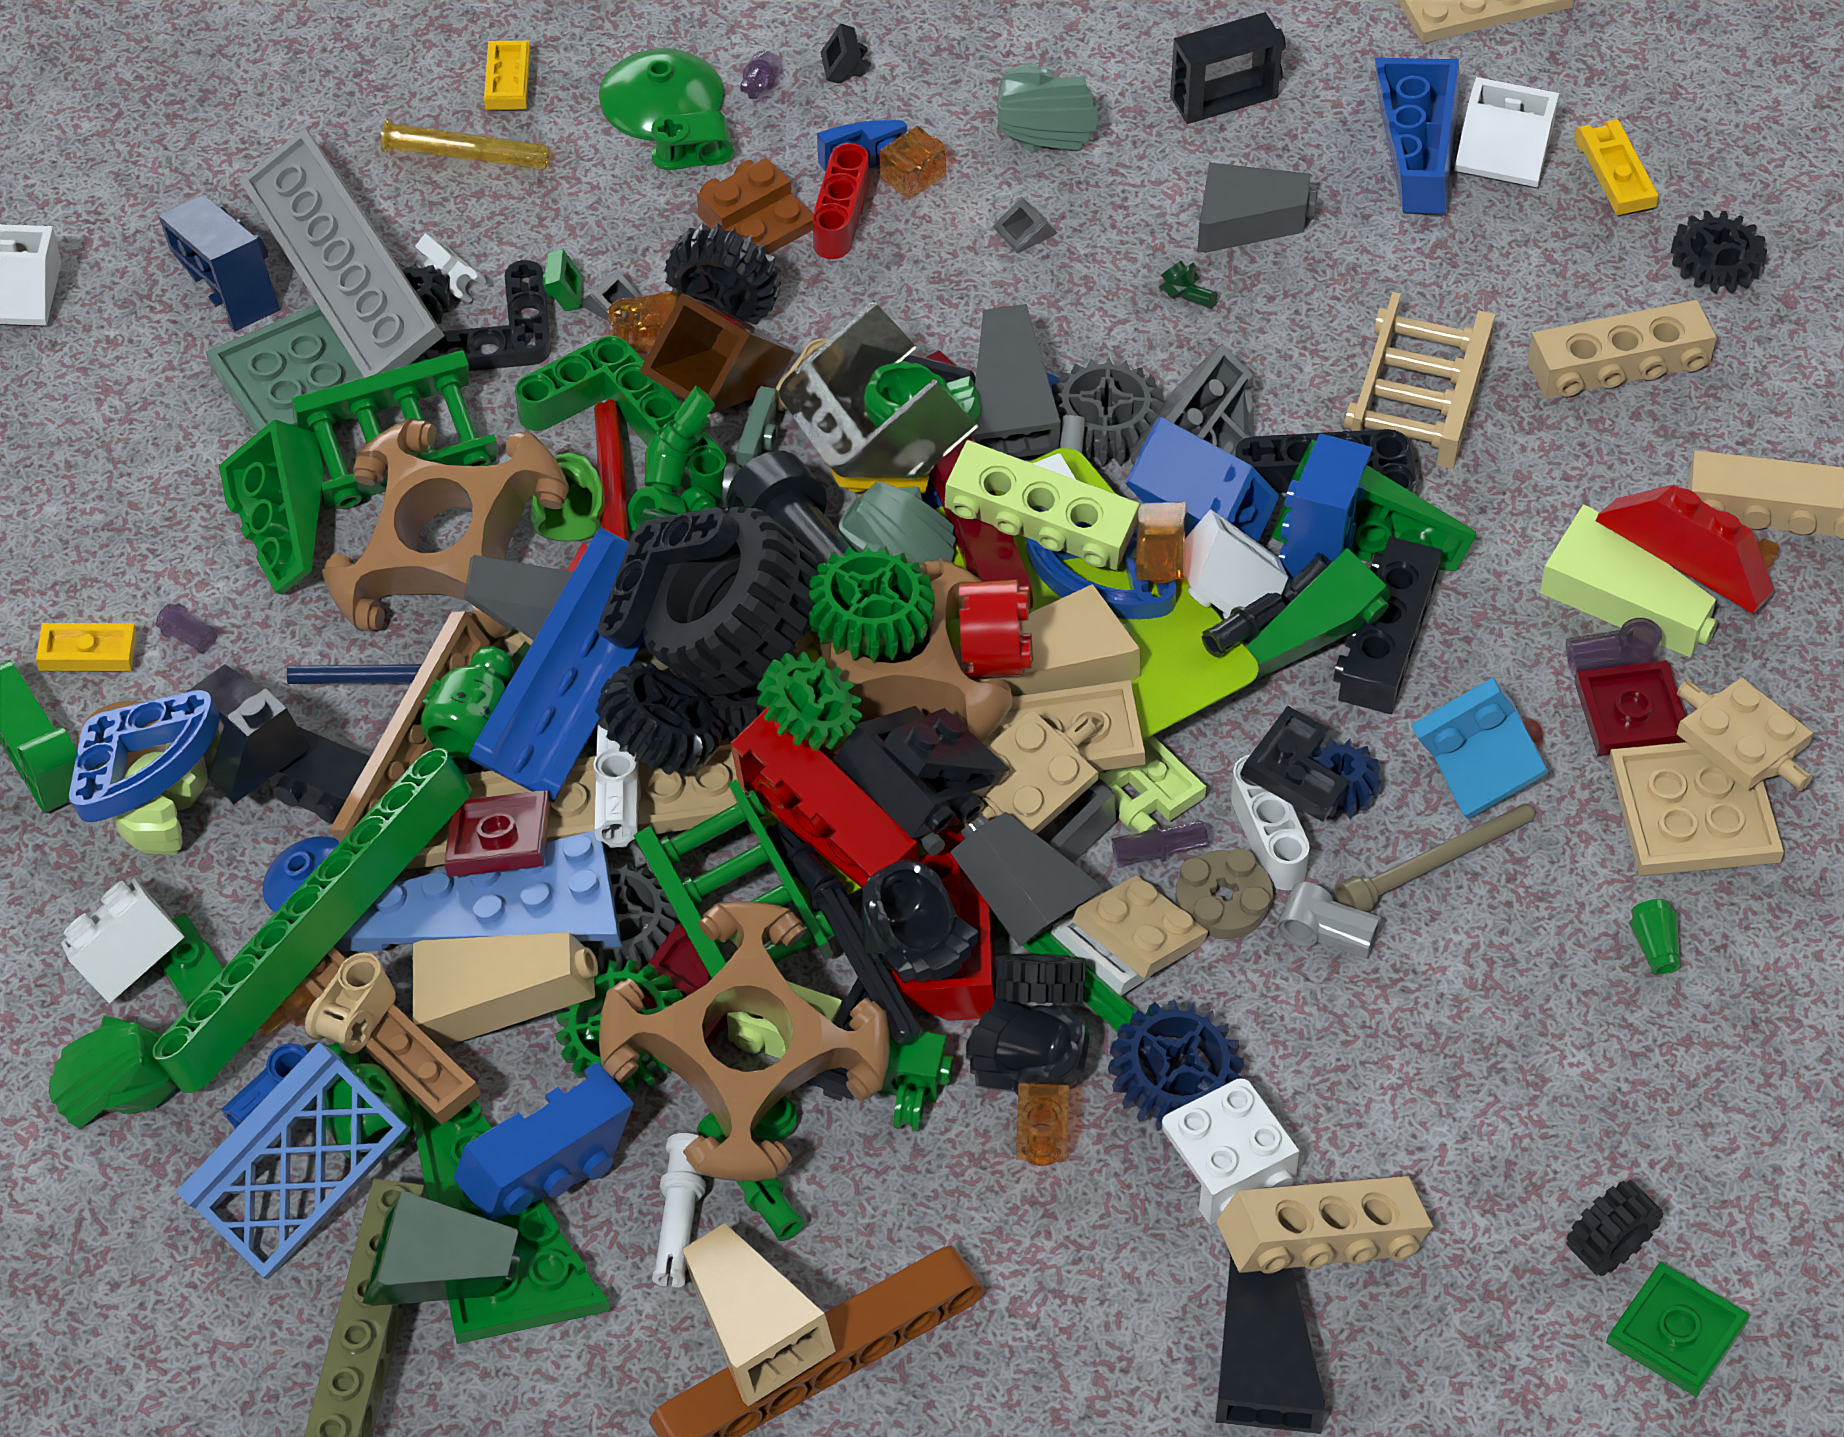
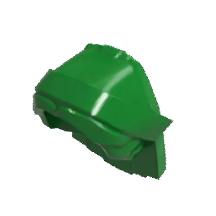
[864,361,981,453]
[48,1016,177,1129]

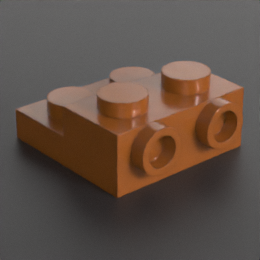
[697,157,813,254]

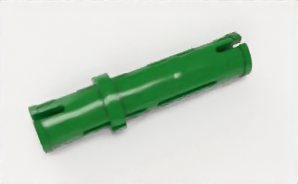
[697,1113,805,1241]

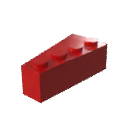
[730,707,919,890]

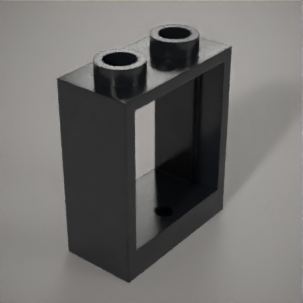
[1170,12,1286,124]
[835,706,992,839]

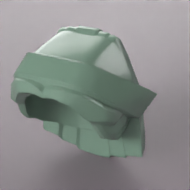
[997,63,1098,153]
[838,482,956,564]

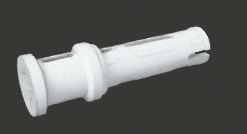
[652,1133,706,1288]

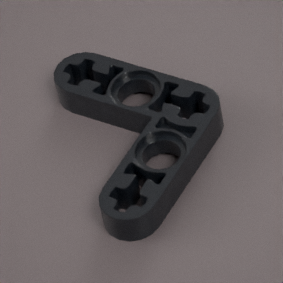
[424,260,551,371]
[598,508,740,648]

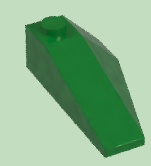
[219,419,324,595]
[1271,440,1476,571]
[1246,548,1391,681]

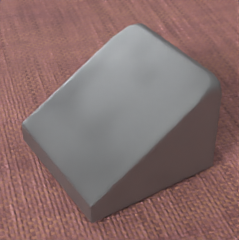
[992,197,1057,254]
[581,269,646,327]

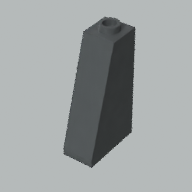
[970,304,1060,458]

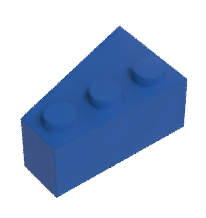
[1278,433,1373,579]
[453,1062,634,1221]

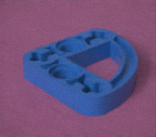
[1026,502,1176,619]
[69,690,220,822]

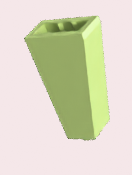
[1540,504,1718,658]

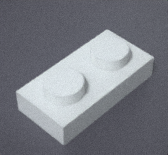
[1051,911,1153,996]

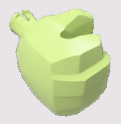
[114,742,208,855]

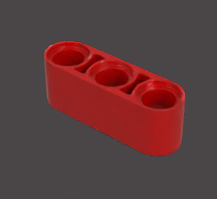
[812,143,869,259]

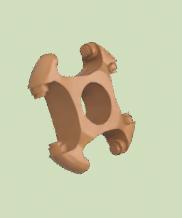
[322,418,569,643]
[807,557,1013,759]
[599,901,890,1181]

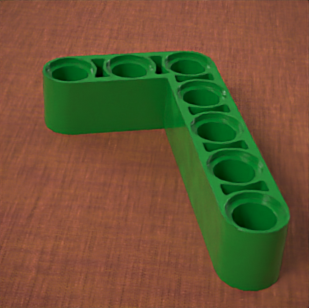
[515,336,726,502]

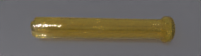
[381,118,550,170]

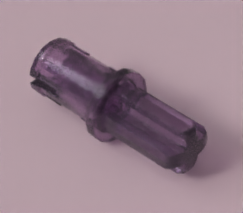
[1111,821,1209,868]

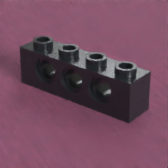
[1333,536,1443,715]

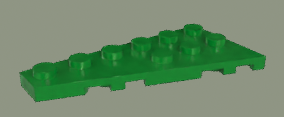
[406,1091,610,1344]

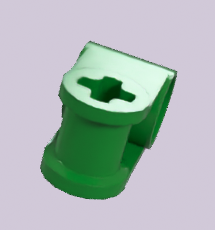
[651,110,734,170]

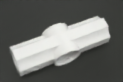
[593,721,642,848]

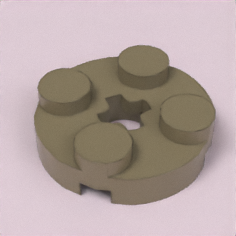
[1175,848,1273,939]

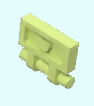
[1097,735,1206,838]

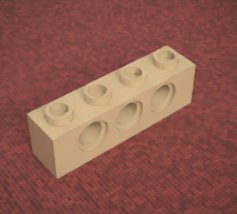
[1527,300,1716,398]
[1216,1176,1433,1273]

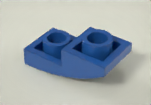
[817,120,908,172]

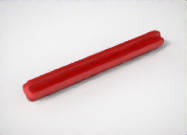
[594,399,629,542]

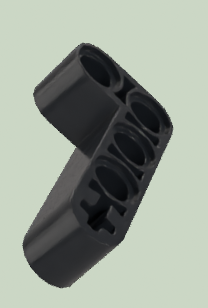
[1235,429,1416,493]

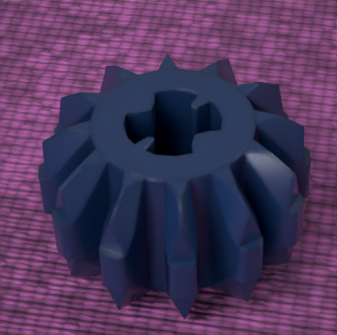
[1311,737,1381,819]

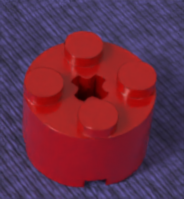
[959,579,1033,678]

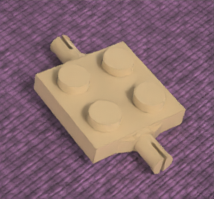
[1676,677,1813,791]
[963,708,1098,835]

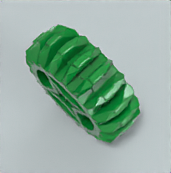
[807,544,935,663]
[555,959,684,1093]

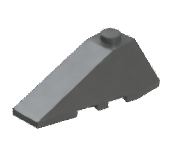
[464,555,645,644]

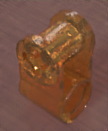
[608,291,680,354]

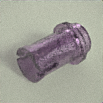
[156,603,218,654]

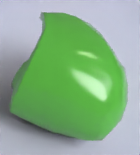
[531,452,605,542]

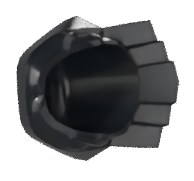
[862,859,978,983]
[966,998,1090,1108]

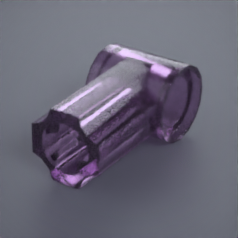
[1565,618,1662,678]

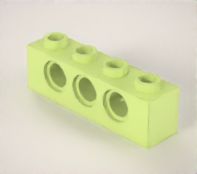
[945,440,1140,571]

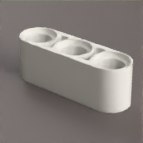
[1231,755,1310,890]

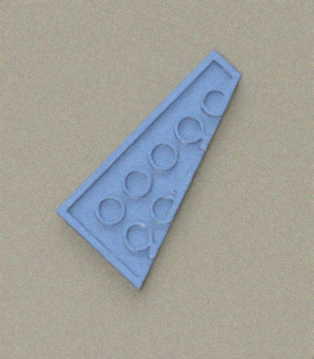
[333,830,622,951]

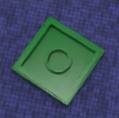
[1606,1261,1751,1398]

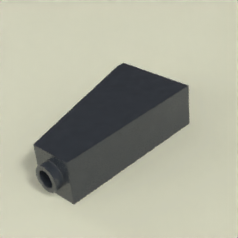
[1215,1253,1325,1434]

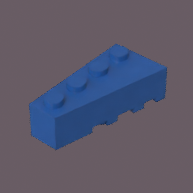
[1375,58,1460,214]

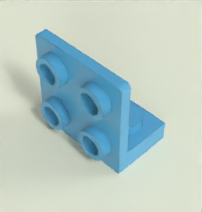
[1411,677,1548,819]

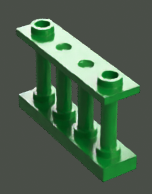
[291,350,497,509]
[633,779,835,978]

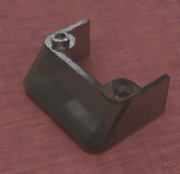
[779,300,979,479]

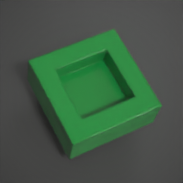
[543,249,583,311]

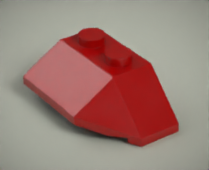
[1595,485,1774,614]

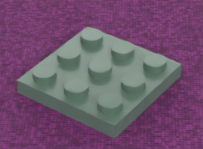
[206,304,364,434]

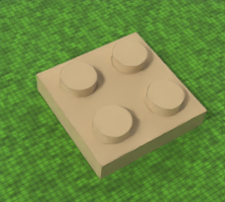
[1072,875,1209,979]

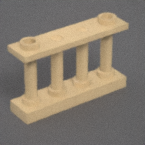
[1344,292,1495,469]

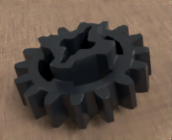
[1670,211,1767,292]

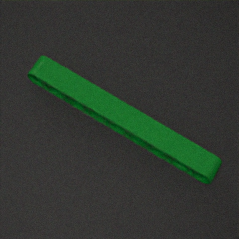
[152,748,472,1093]

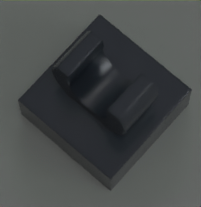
[820,23,871,84]

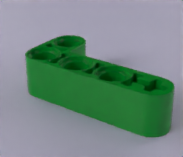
[0,660,77,814]

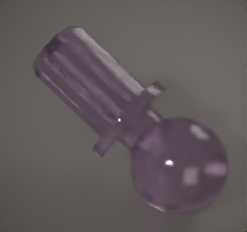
[740,50,781,100]

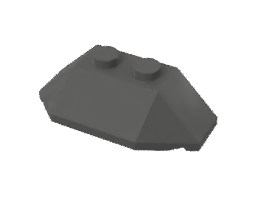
[1130,344,1254,465]

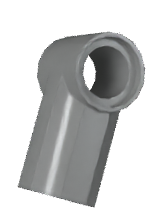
[1276,882,1381,958]

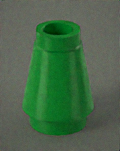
[1629,899,1681,975]

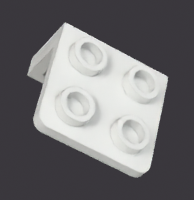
[1162,1079,1300,1225]

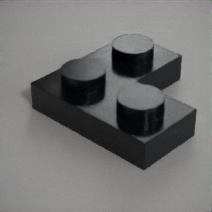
[1240,705,1349,822]

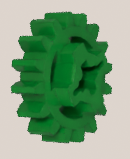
[757,652,862,751]

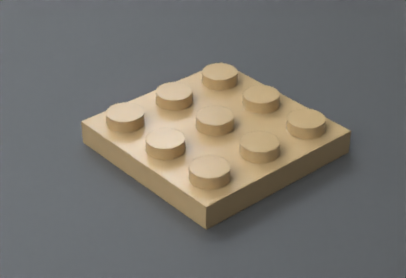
[1608,742,1784,876]

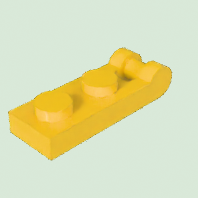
[1574,119,1659,216]

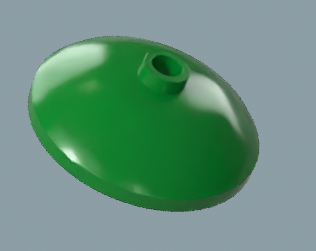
[599,48,724,141]

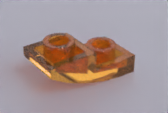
[1136,502,1187,583]

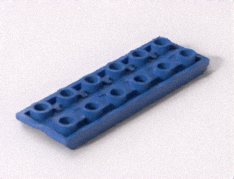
[468,527,645,803]

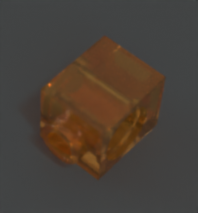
[880,125,946,201]
[1016,1083,1069,1166]

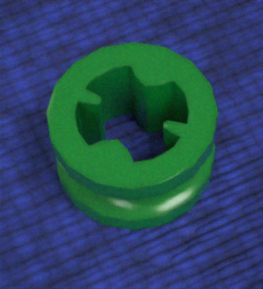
[893,1084,926,1132]

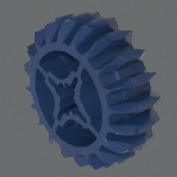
[1108,998,1244,1131]

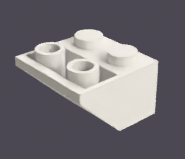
[1454,77,1559,187]
[0,224,62,326]
[1175,509,1288,633]
[61,877,184,1004]

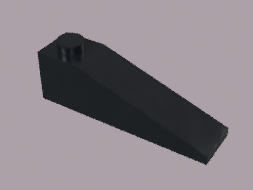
[187,664,311,805]

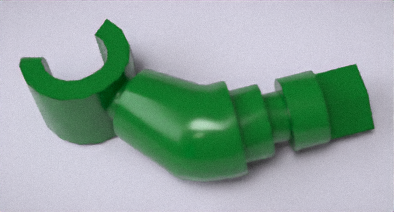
[627,385,715,532]

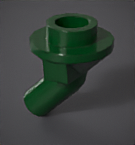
[1158,260,1218,308]

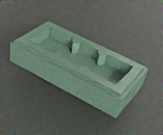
[736,386,777,468]

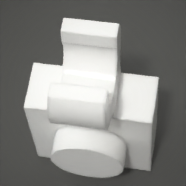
[415,233,486,303]

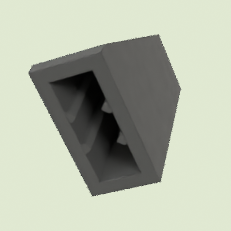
[1197,162,1317,253]
[950,812,1103,947]

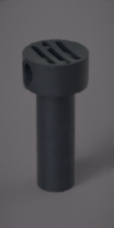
[726,451,852,564]

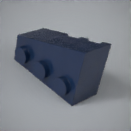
[158,194,280,332]

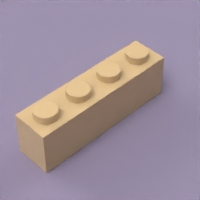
[1687,450,1844,540]

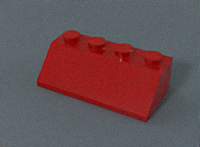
[892,825,997,1021]

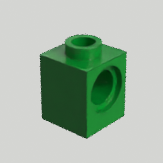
[878,1031,954,1103]

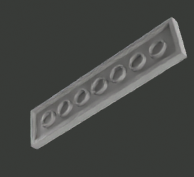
[239,128,445,377]

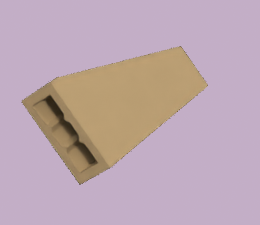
[952,584,1140,697]
[413,932,598,1048]
[682,1223,836,1406]

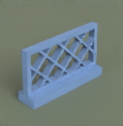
[176,1042,411,1279]

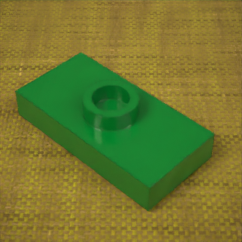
[156,913,223,1009]

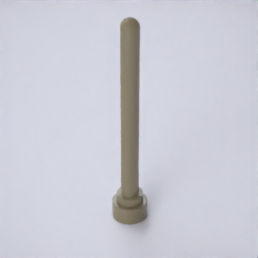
[1335,804,1535,912]

